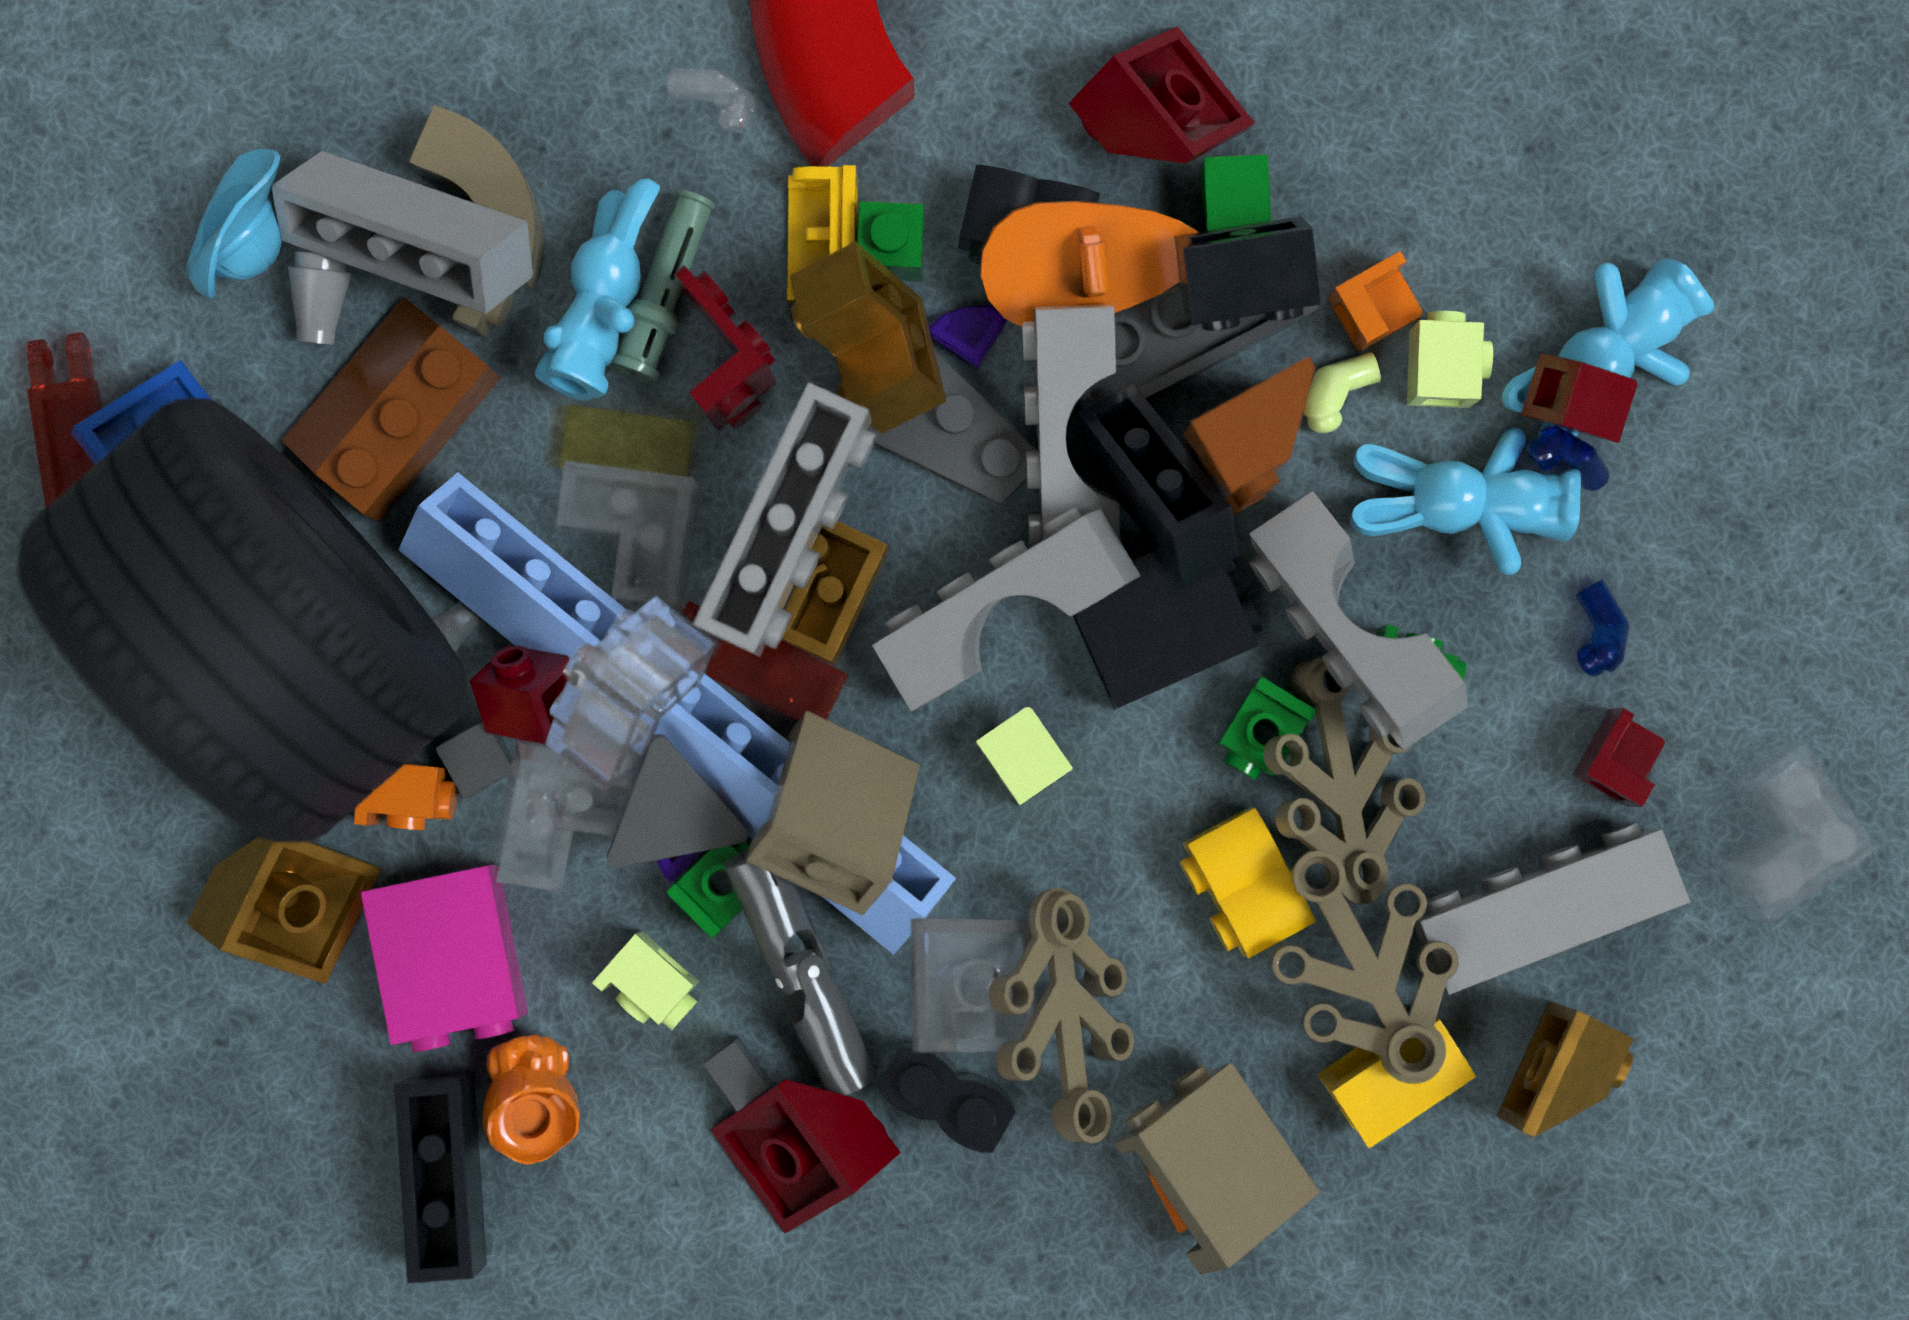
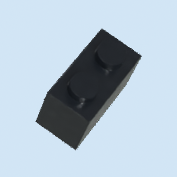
[1174,216,1321,331]

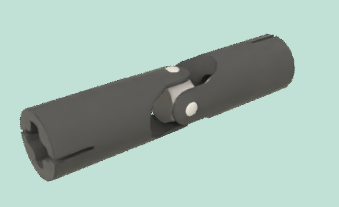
[724,847,877,1095]

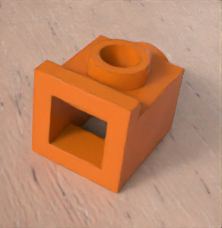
[354,764,458,830]

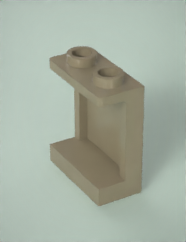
[746,710,920,915]
[1114,1063,1320,1275]

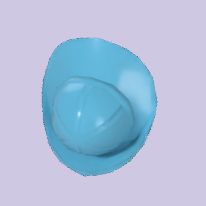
[185,149,282,300]

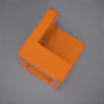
[1327,251,1423,353]

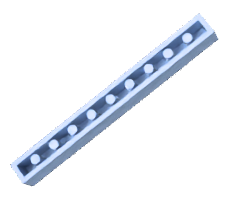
[399,472,956,955]

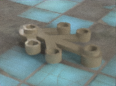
[1263,657,1425,905]
[1270,850,1459,1084]
[989,888,1134,1143]

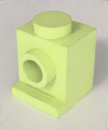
[592,931,699,1031]

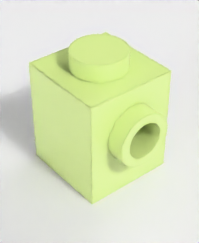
[1407,311,1493,408]

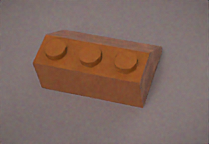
[282,297,501,522]
[1180,356,1315,515]

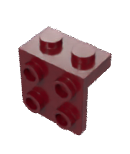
[674,265,776,432]

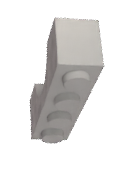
[1022,304,1120,549]
[1249,491,1468,751]
[872,507,1140,712]

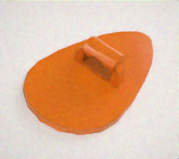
[980,201,1200,327]

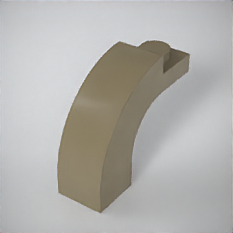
[408,104,544,339]

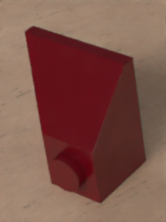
[1068,26,1255,164]
[710,1080,901,1233]

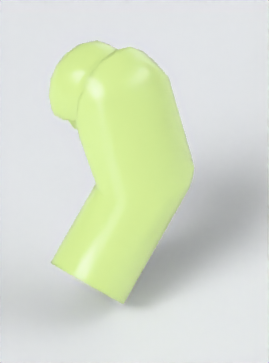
[1303,352,1381,433]

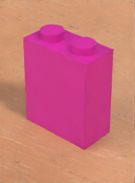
[361,864,528,1053]

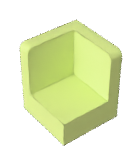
[976,707,1073,805]

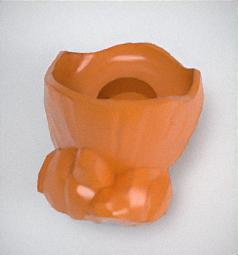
[482,1034,580,1165]

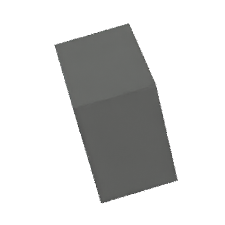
[435,721,520,798]
[703,1037,773,1112]

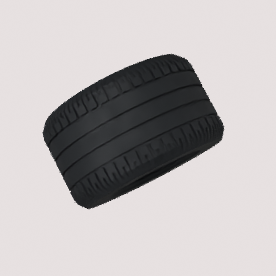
[17,398,467,842]

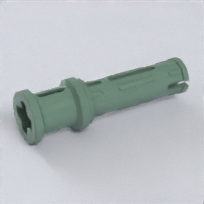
[607,190,715,384]

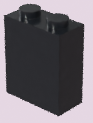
[1072,550,1262,710]

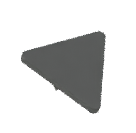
[606,734,749,868]

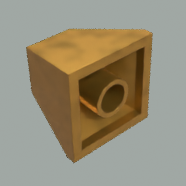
[187,837,382,984]
[1496,1001,1633,1137]

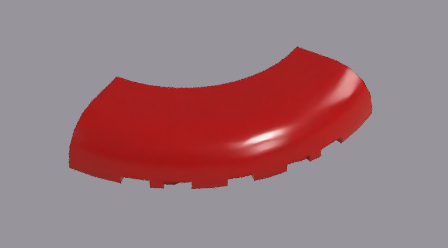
[750,0,915,167]

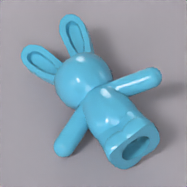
[534,178,660,401]
[1502,258,1715,458]
[1350,427,1581,575]

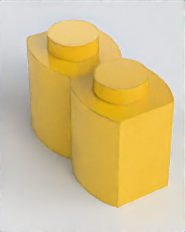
[1179,807,1316,959]

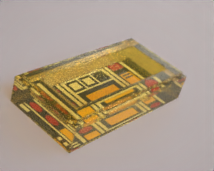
[560,405,696,486]

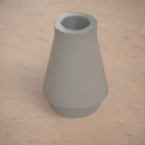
[287,251,352,345]

